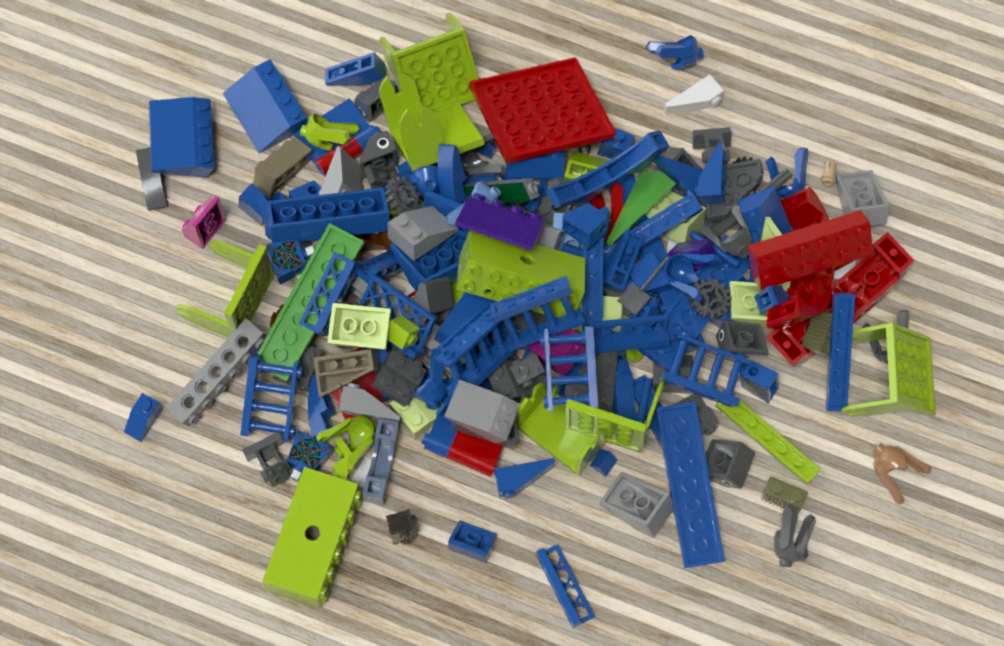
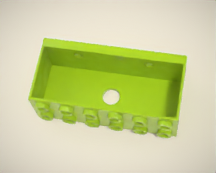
[456,230,585,318]
[262,467,363,608]

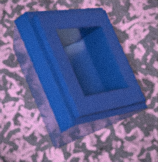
[476,142,497,159]
[589,449,617,477]

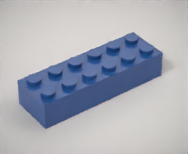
[266,187,390,243]

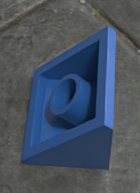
[448,520,497,563]

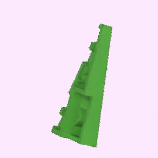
[607,170,676,246]

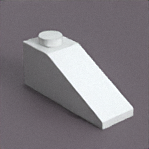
[664,74,724,115]

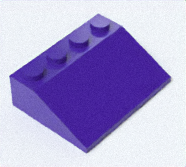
[455,193,546,251]

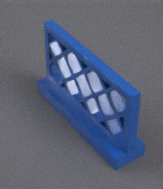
[359,274,437,359]

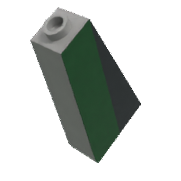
[463,178,539,207]

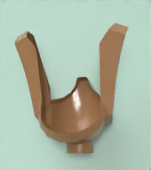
[873,443,932,504]

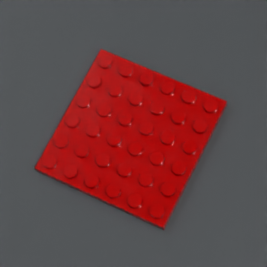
[469,57,616,164]

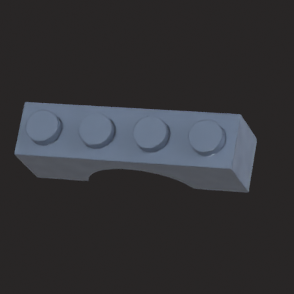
[362,418,400,505]

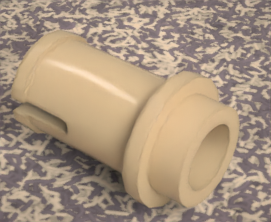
[820,161,837,186]

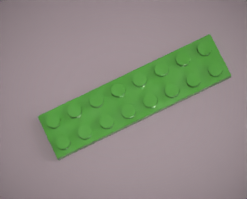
[257,223,365,382]

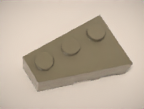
[253,137,312,201]
[313,349,380,398]

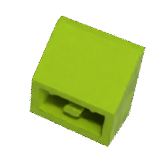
[563,151,610,195]

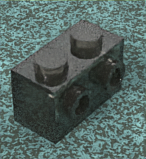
[386,509,419,545]

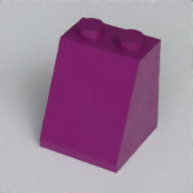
[526,329,586,376]

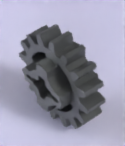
[385,176,422,215]
[688,277,732,321]

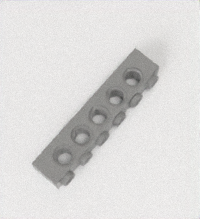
[166,318,267,427]

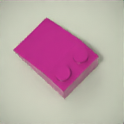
[182,195,226,249]

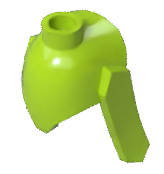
[300,114,359,150]
[316,415,377,471]

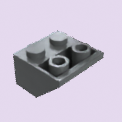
[406,277,454,327]

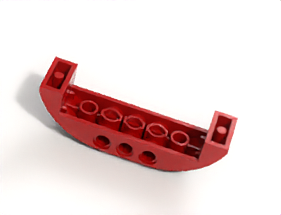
[766,187,835,330]
[766,232,915,367]

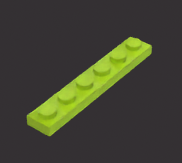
[715,395,820,485]

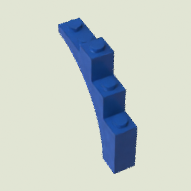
[546,130,670,208]

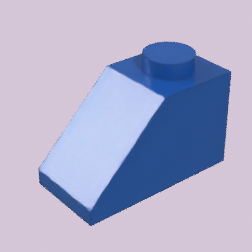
[754,285,788,315]
[124,393,163,442]

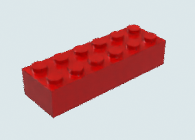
[748,210,874,290]

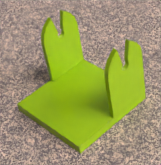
[379,12,478,112]
[379,71,485,171]
[175,240,275,338]
[841,323,936,416]
[517,376,614,477]
[565,381,664,453]

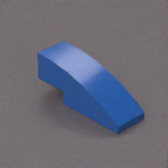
[438,143,467,204]
[308,375,336,439]

